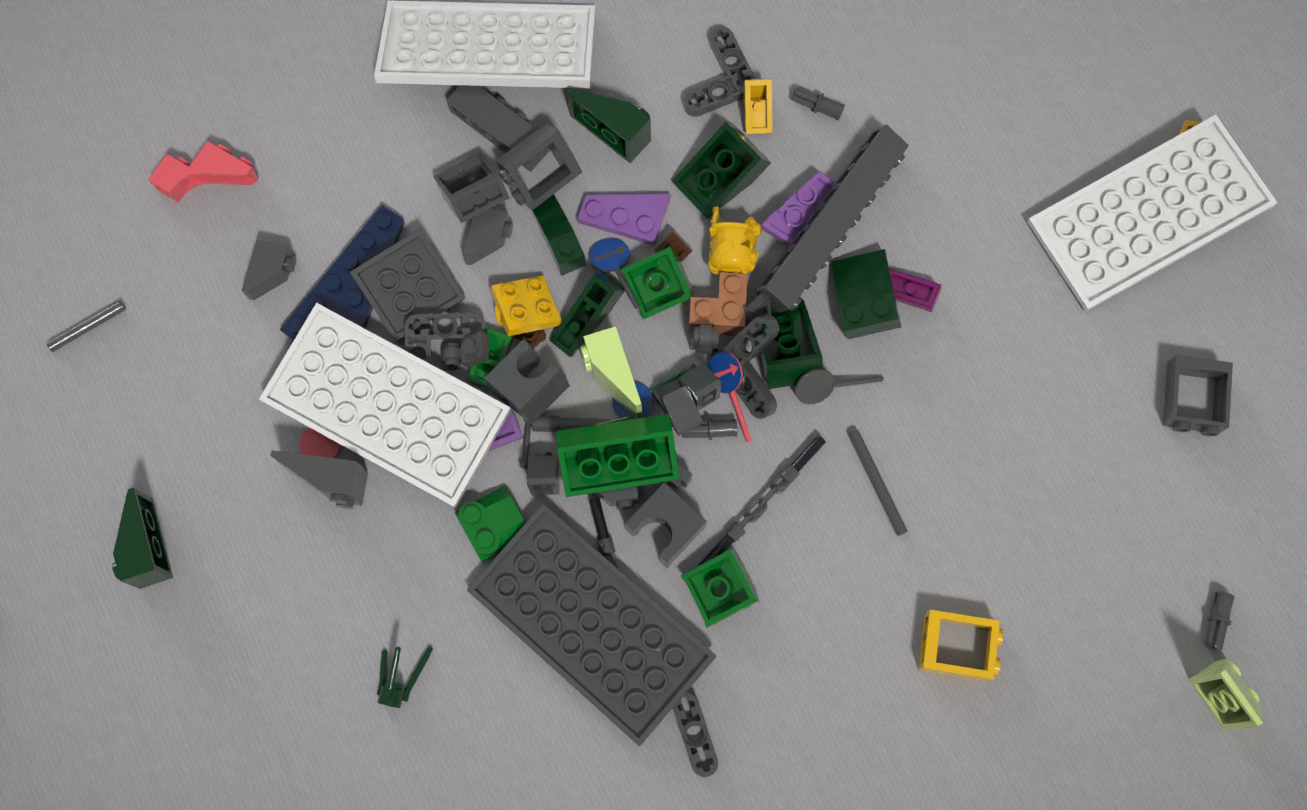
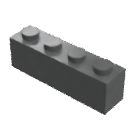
[447,85,550,172]

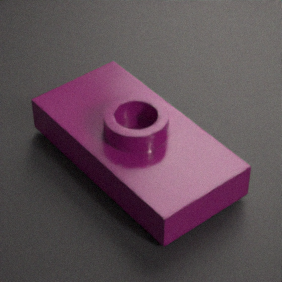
[889,268,942,312]

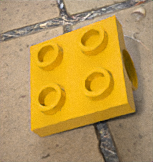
[490,275,561,336]

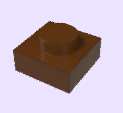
[654,231,693,263]

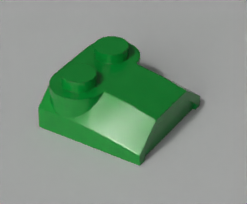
[620,246,694,319]
[455,486,526,563]
[681,549,759,628]

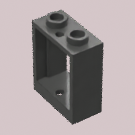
[496,123,582,210]
[433,152,510,223]
[1163,355,1233,436]

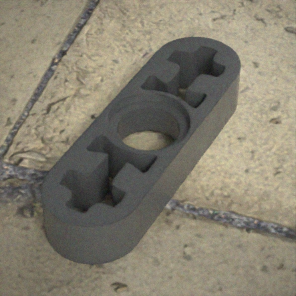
[673,692,718,777]

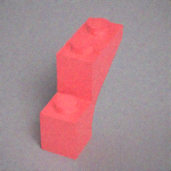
[148,141,259,203]

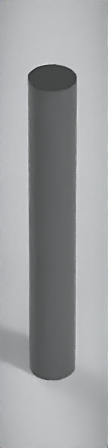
[46,301,126,352]

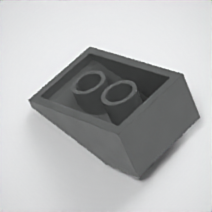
[270,450,368,509]

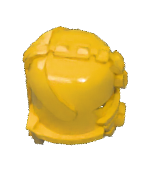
[708,207,762,276]

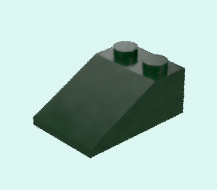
[567,89,651,163]
[672,122,771,218]
[832,249,902,339]
[757,300,823,389]
[112,487,173,589]

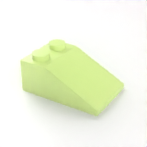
[580,326,643,419]
[1188,658,1263,730]

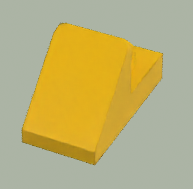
[743,78,773,134]

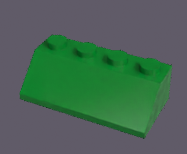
[556,414,679,497]

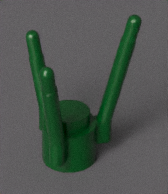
[377,646,433,708]

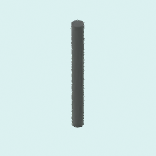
[849,430,908,536]

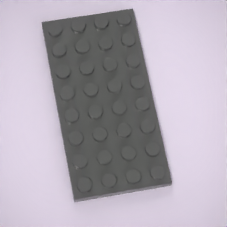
[467,504,717,747]

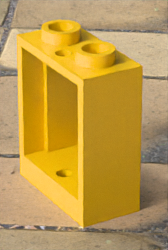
[919,610,1003,681]

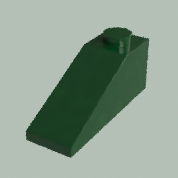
[532,195,586,276]
[550,273,625,357]

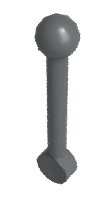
[519,419,531,469]

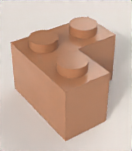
[689,272,748,336]

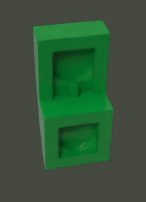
[467,328,514,388]

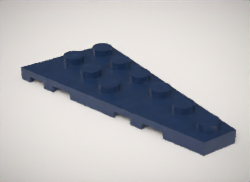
[280,205,405,341]

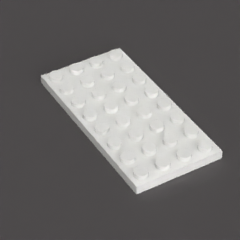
[374,0,595,88]
[1027,115,1278,312]
[259,303,512,508]

